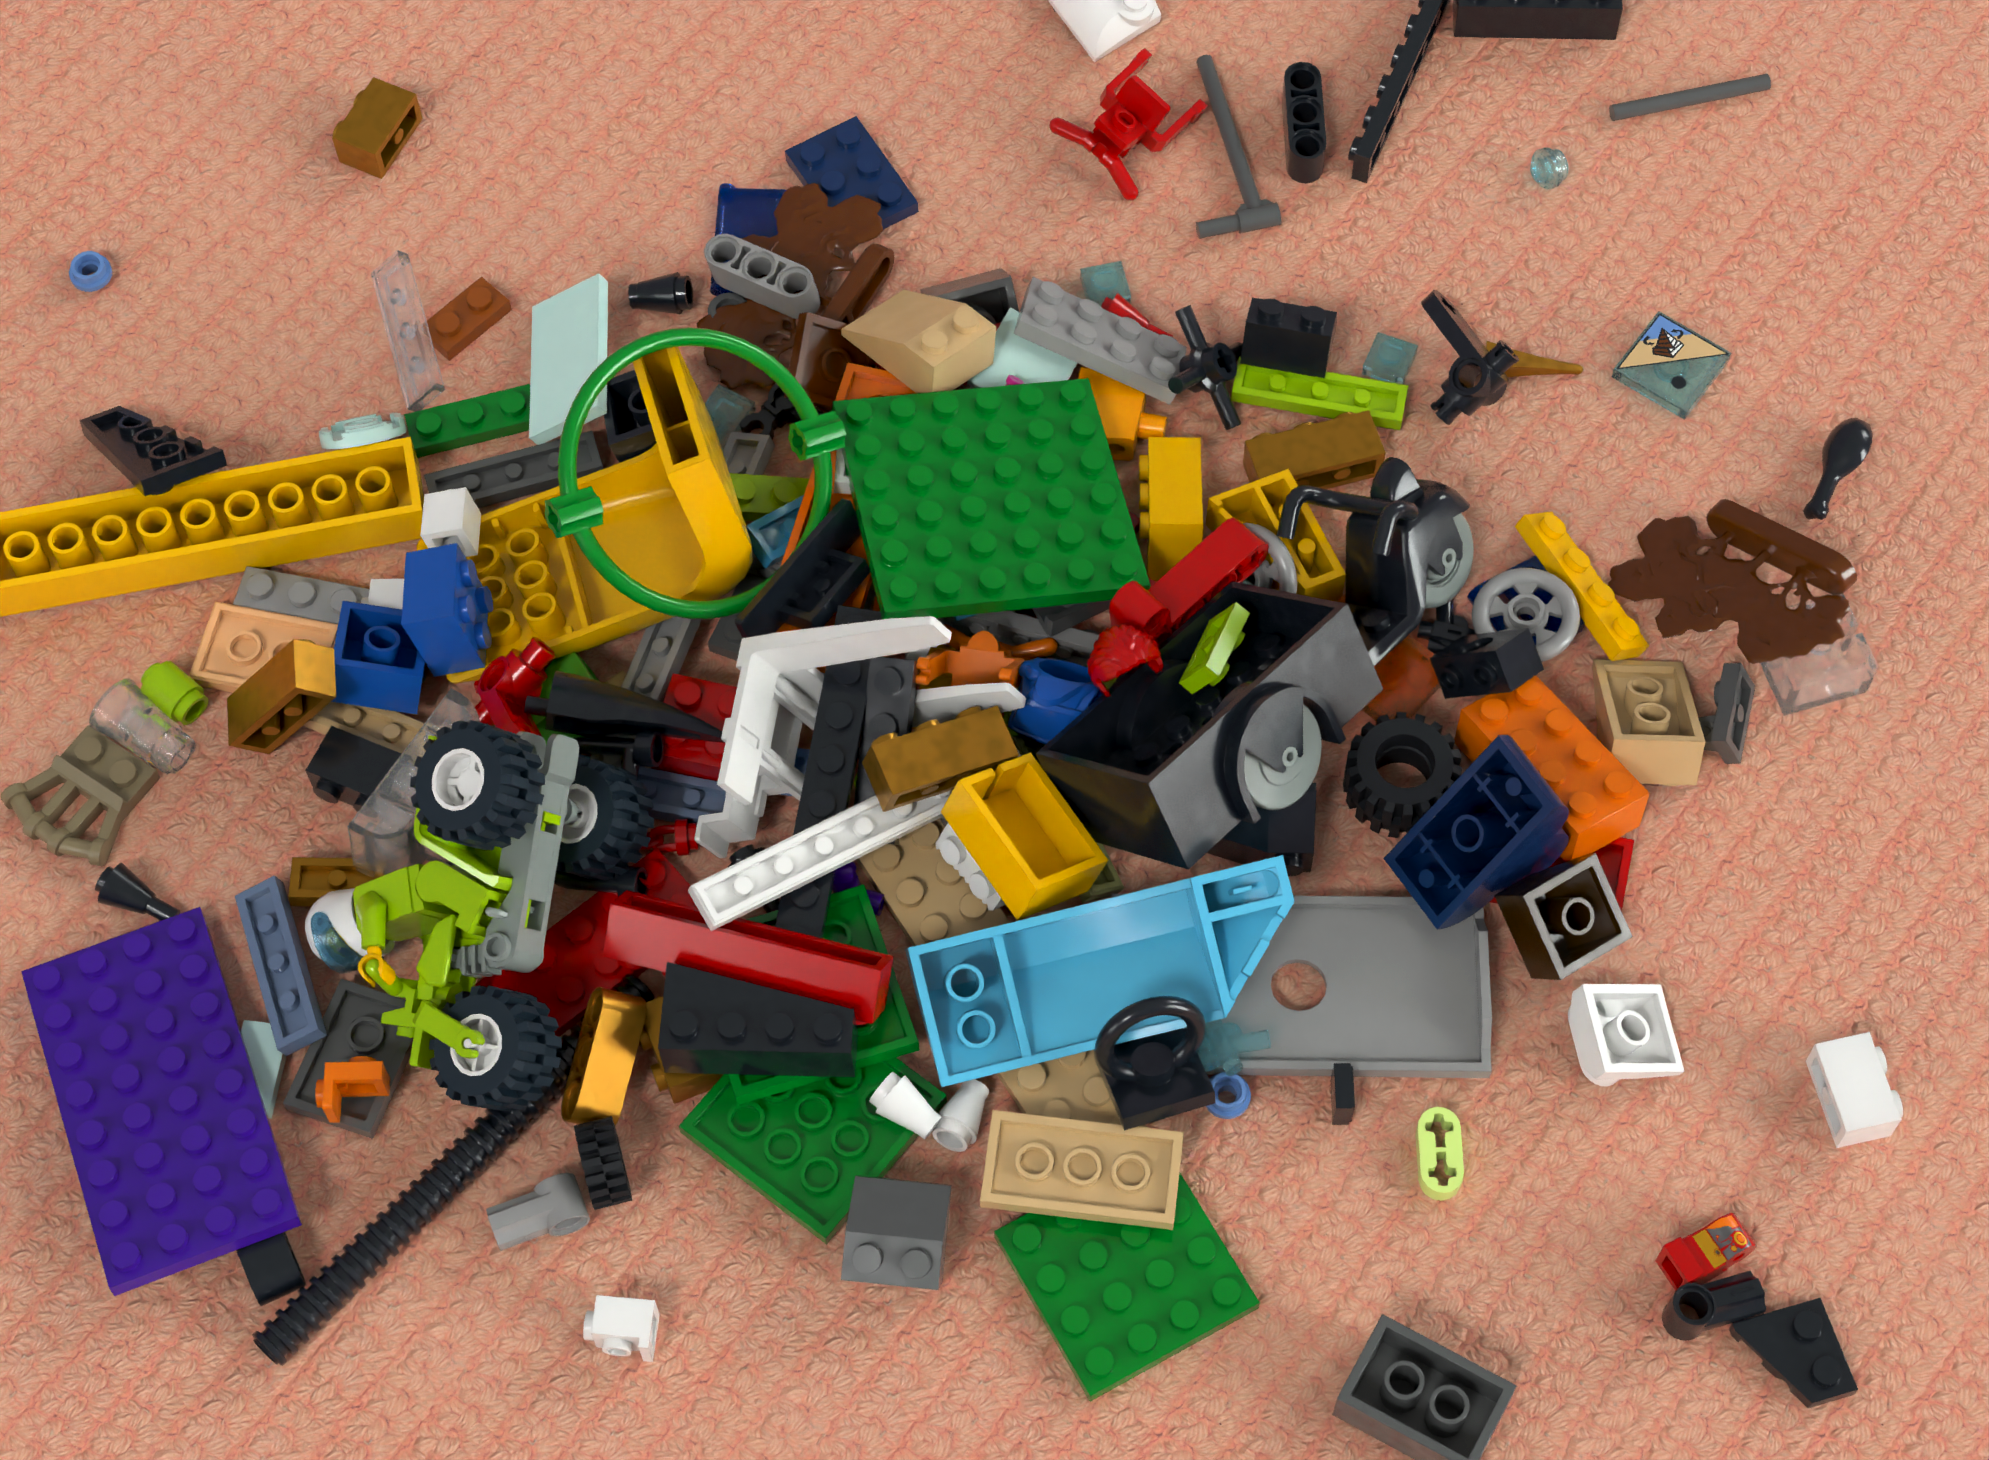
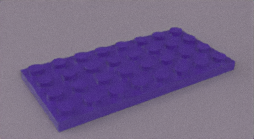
[21,907,302,1296]

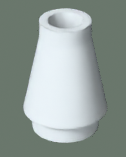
[869,1072,942,1140]
[932,1079,989,1152]

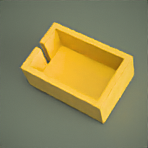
[941,752,1108,921]

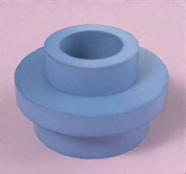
[69,251,112,292]
[1206,1072,1251,1119]

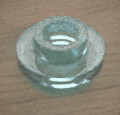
[1530,147,1569,189]

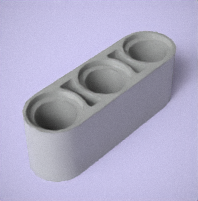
[704,234,821,319]

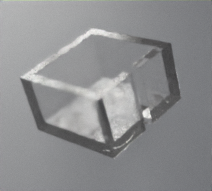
[1760,593,1879,716]

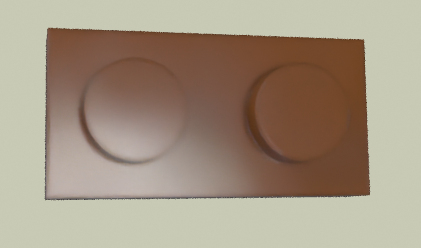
[419,276,512,361]

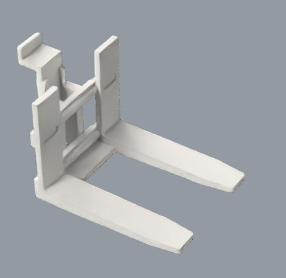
[694,616,1026,858]

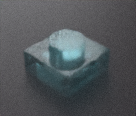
[1080,261,1131,306]
[1362,332,1418,385]

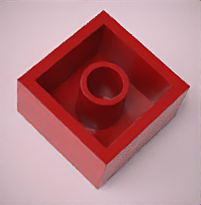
[651,673,737,781]

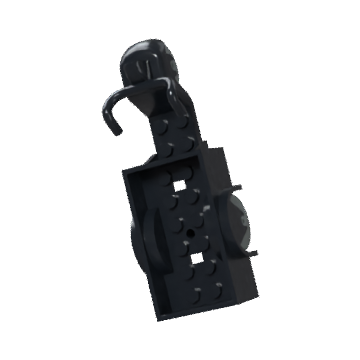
[1036,457,1474,870]

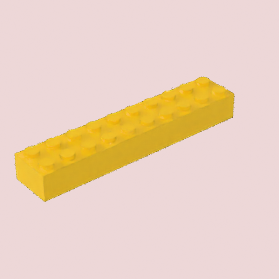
[0,437,424,617]

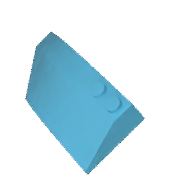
[905,855,1295,1087]

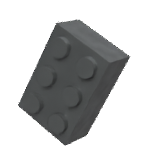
[1332,1314,1517,1460]

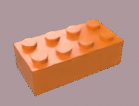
[1454,675,1650,862]

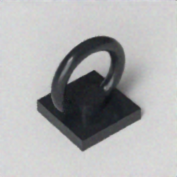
[1094,996,1215,1131]

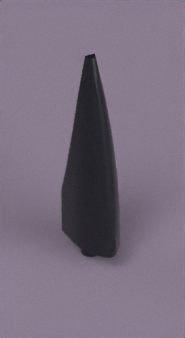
[524,671,725,743]

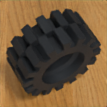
[574,1116,632,1210]

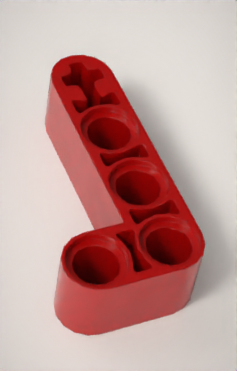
[1109,517,1269,645]

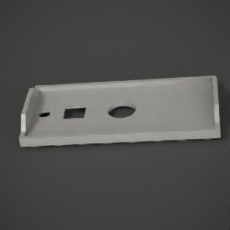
[1112,893,1492,1078]

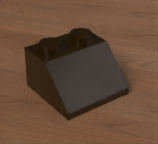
[1494,853,1633,980]

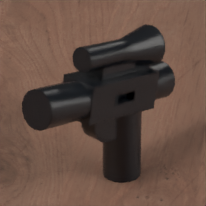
[1417,598,1476,657]

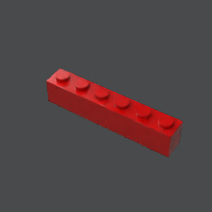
[603,890,894,1025]

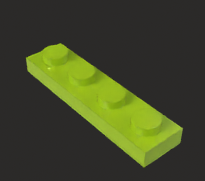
[1231,356,1408,430]

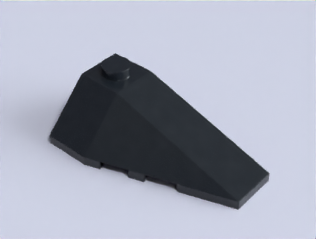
[1207,783,1316,876]

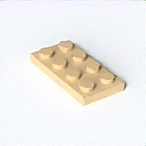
[980,1110,1184,1230]

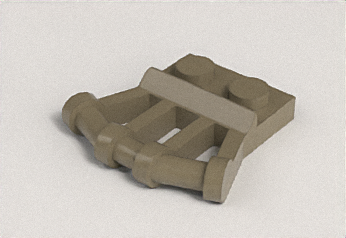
[1,725,160,867]

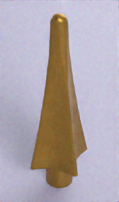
[1481,341,1583,377]

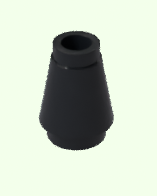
[628,272,693,314]

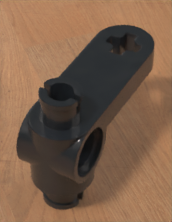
[1421,290,1519,425]

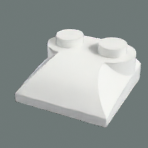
[1048,0,1161,62]
[1568,984,1685,1087]

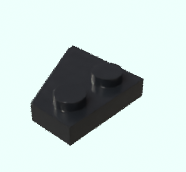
[1729,1298,1858,1408]

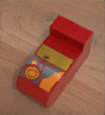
[1655,1213,1757,1291]

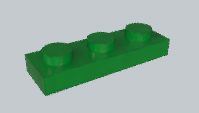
[404,384,530,458]

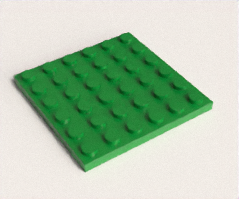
[832,378,1151,619]

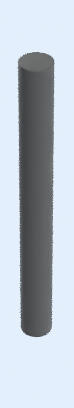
[1609,74,1771,121]

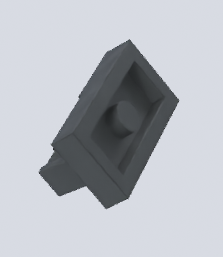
[1698,663,1755,764]

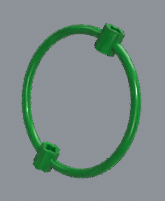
[544,327,846,619]

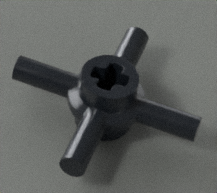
[1168,305,1243,430]

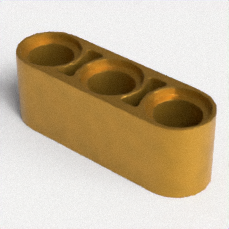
[561,987,646,1126]

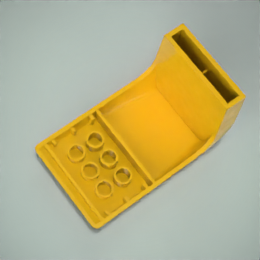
[417,347,753,684]

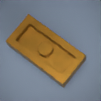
[288,857,386,906]

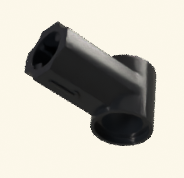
[1662,1271,1766,1341]

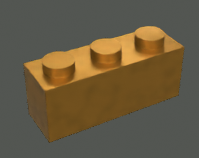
[1243,410,1386,489]
[227,639,336,754]
[862,706,1019,812]

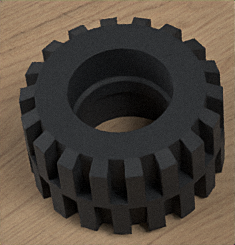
[1343,712,1462,838]

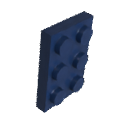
[785,116,919,229]

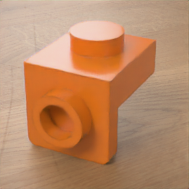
[315,1056,390,1123]

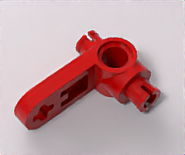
[469,637,556,737]

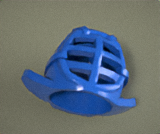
[1007,657,1103,744]

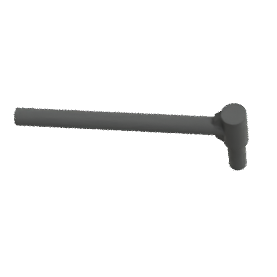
[1196,55,1281,239]

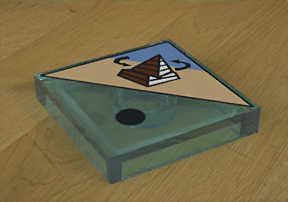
[1612,311,1732,420]

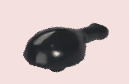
[1803,418,1873,520]

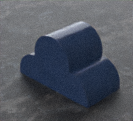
[1383,735,1569,930]

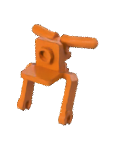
[915,624,1058,717]

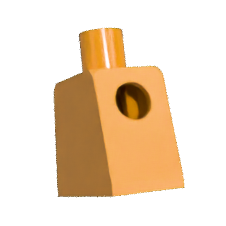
[1078,367,1168,461]

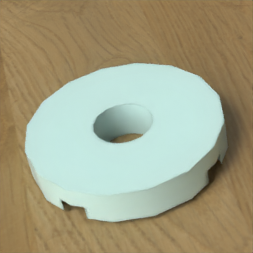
[319,413,406,449]

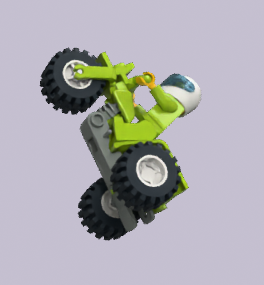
[305,720,654,1111]

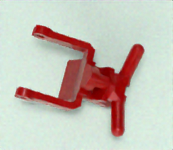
[1049,48,1208,201]

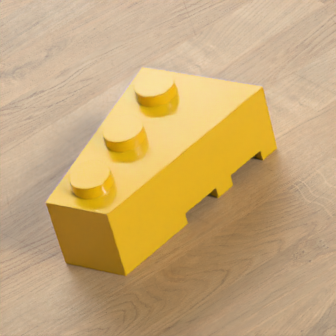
[1139,437,1203,581]
[1205,469,1346,602]

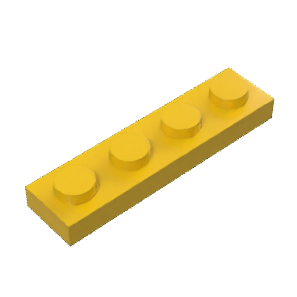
[1515,511,1649,661]

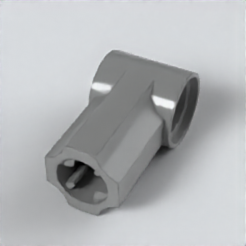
[486,1173,590,1251]

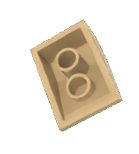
[841,290,996,393]
[1592,659,1705,786]

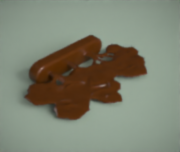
[697,183,894,390]
[1608,499,1857,664]

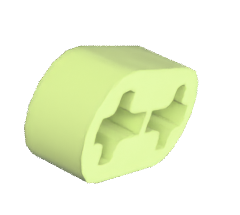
[1416,1107,1464,1201]

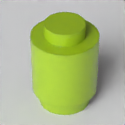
[141,661,208,725]

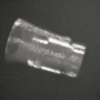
[89,678,196,775]

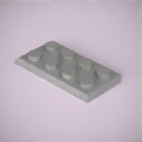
[1013,277,1187,405]

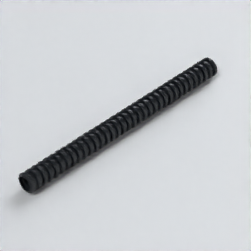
[252,974,655,1366]

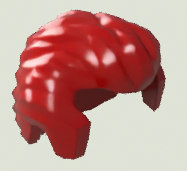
[1087,624,1163,697]

